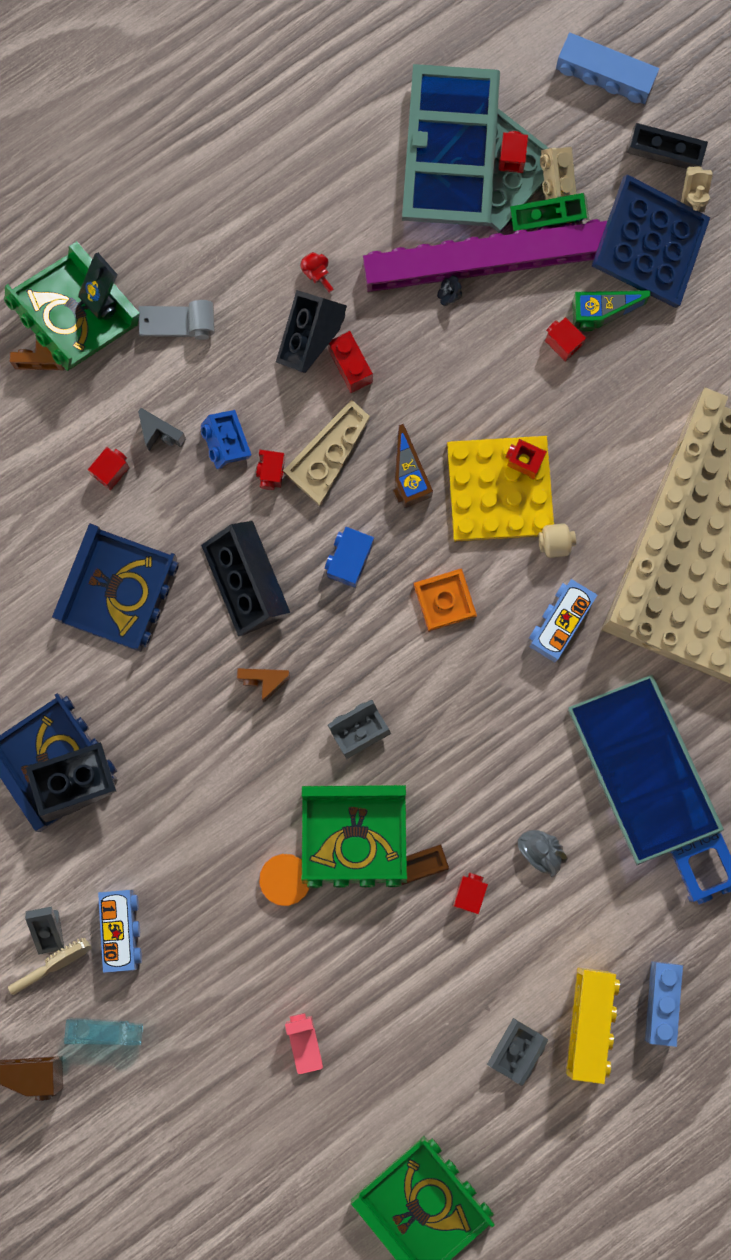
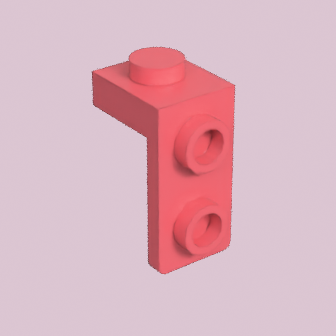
[285,1013,323,1074]

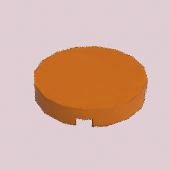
[259,854,310,906]

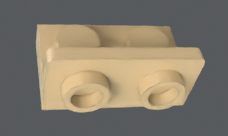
[540,147,576,200]

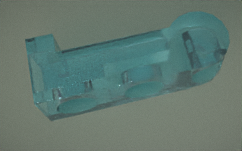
[64,1017,143,1045]

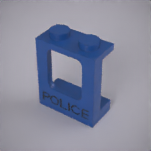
[670,833,731,904]

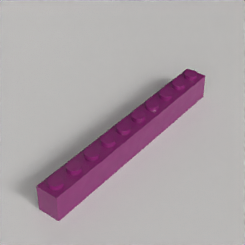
[363,219,607,292]

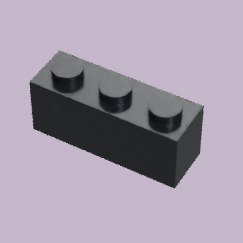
[626,123,708,169]

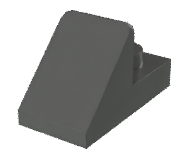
[138,408,186,451]
[25,906,64,955]

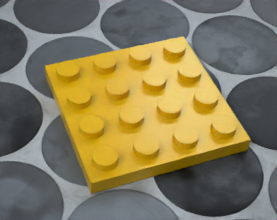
[447,436,554,542]

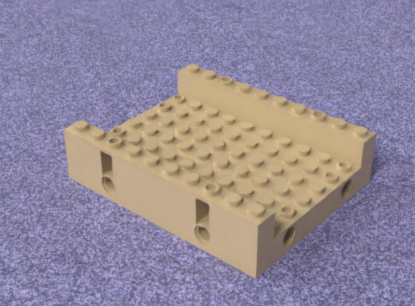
[601,387,731,684]

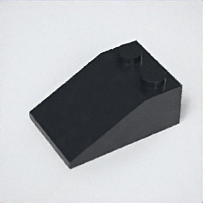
[276,290,347,373]
[25,742,117,822]

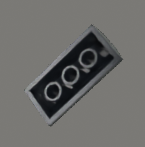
[201,521,291,637]

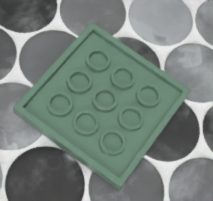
[425,100,548,233]

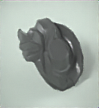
[518,830,568,877]

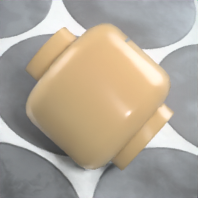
[538,523,576,558]

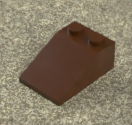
[0,1056,64,1101]

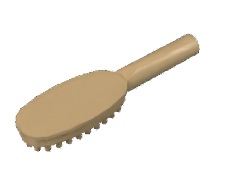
[8,938,92,995]

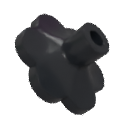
[437,275,462,306]

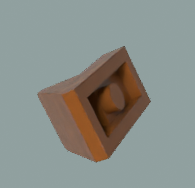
[10,339,64,371]
[237,668,290,703]

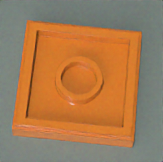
[413,568,477,632]

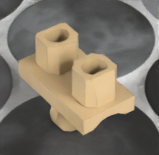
[681,166,713,212]

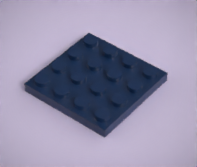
[592,174,711,308]

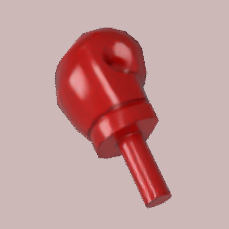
[300,252,334,293]

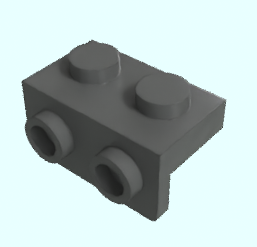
[328,700,391,759]
[487,1018,548,1086]

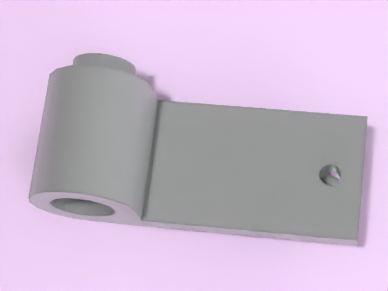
[139,300,214,340]

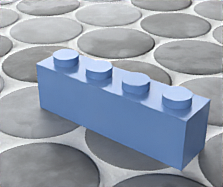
[556,32,660,105]

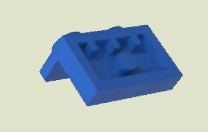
[201,410,252,469]

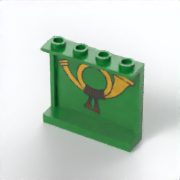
[4,241,140,371]
[301,785,407,888]
[351,1136,495,1260]

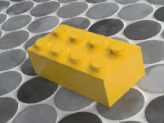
[566,967,620,1084]

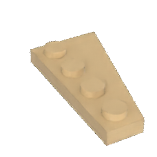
[283,400,370,506]

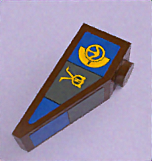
[392,423,433,509]

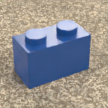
[324,527,374,588]

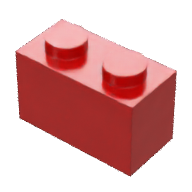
[328,331,373,393]

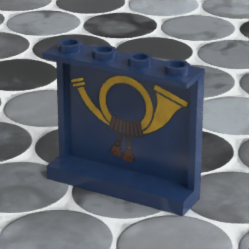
[52,523,179,652]
[0,693,118,832]

